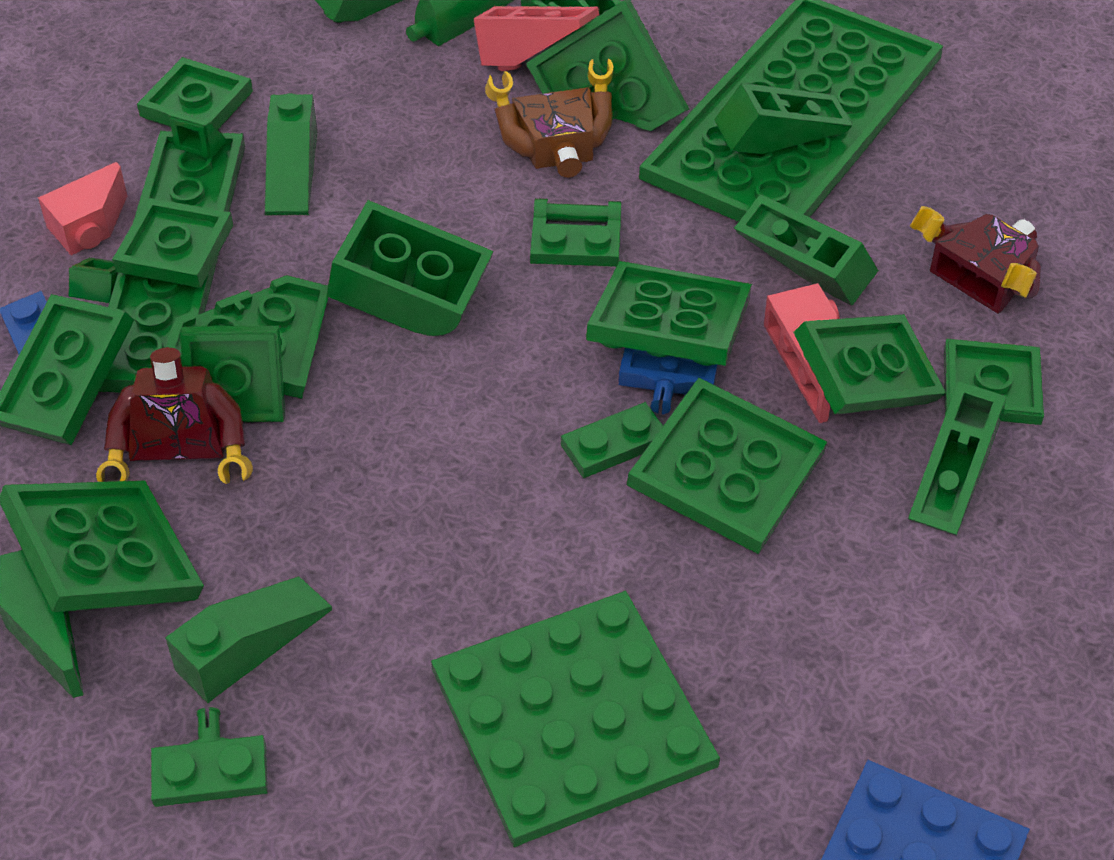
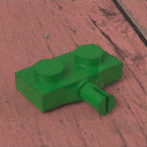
[151,707,268,807]

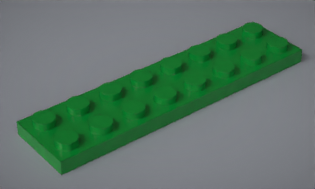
[99,131,245,393]

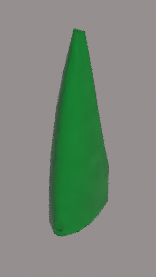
[406,0,513,47]

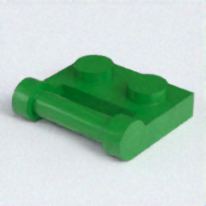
[530,198,622,267]

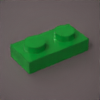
[561,402,663,479]

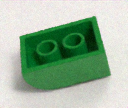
[326,200,493,336]

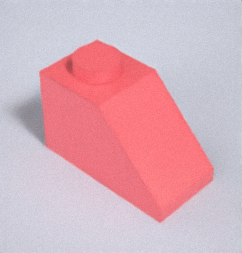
[38,162,127,255]

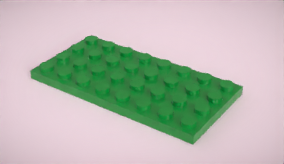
[639,0,943,222]

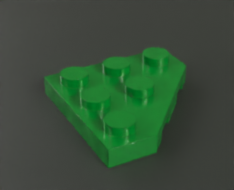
[526,0,689,131]
[165,275,329,399]

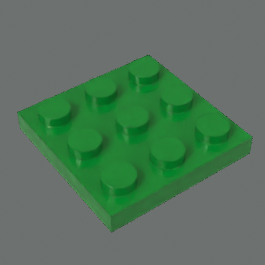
[586,261,752,366]
[626,377,828,554]
[0,480,204,612]

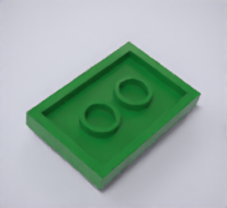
[0,294,134,445]
[793,314,946,415]

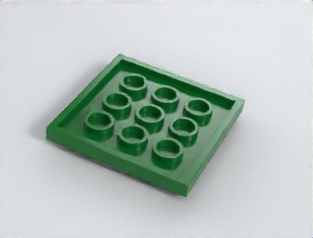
[431,590,720,847]

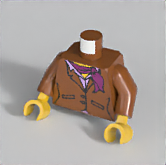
[485,59,613,178]

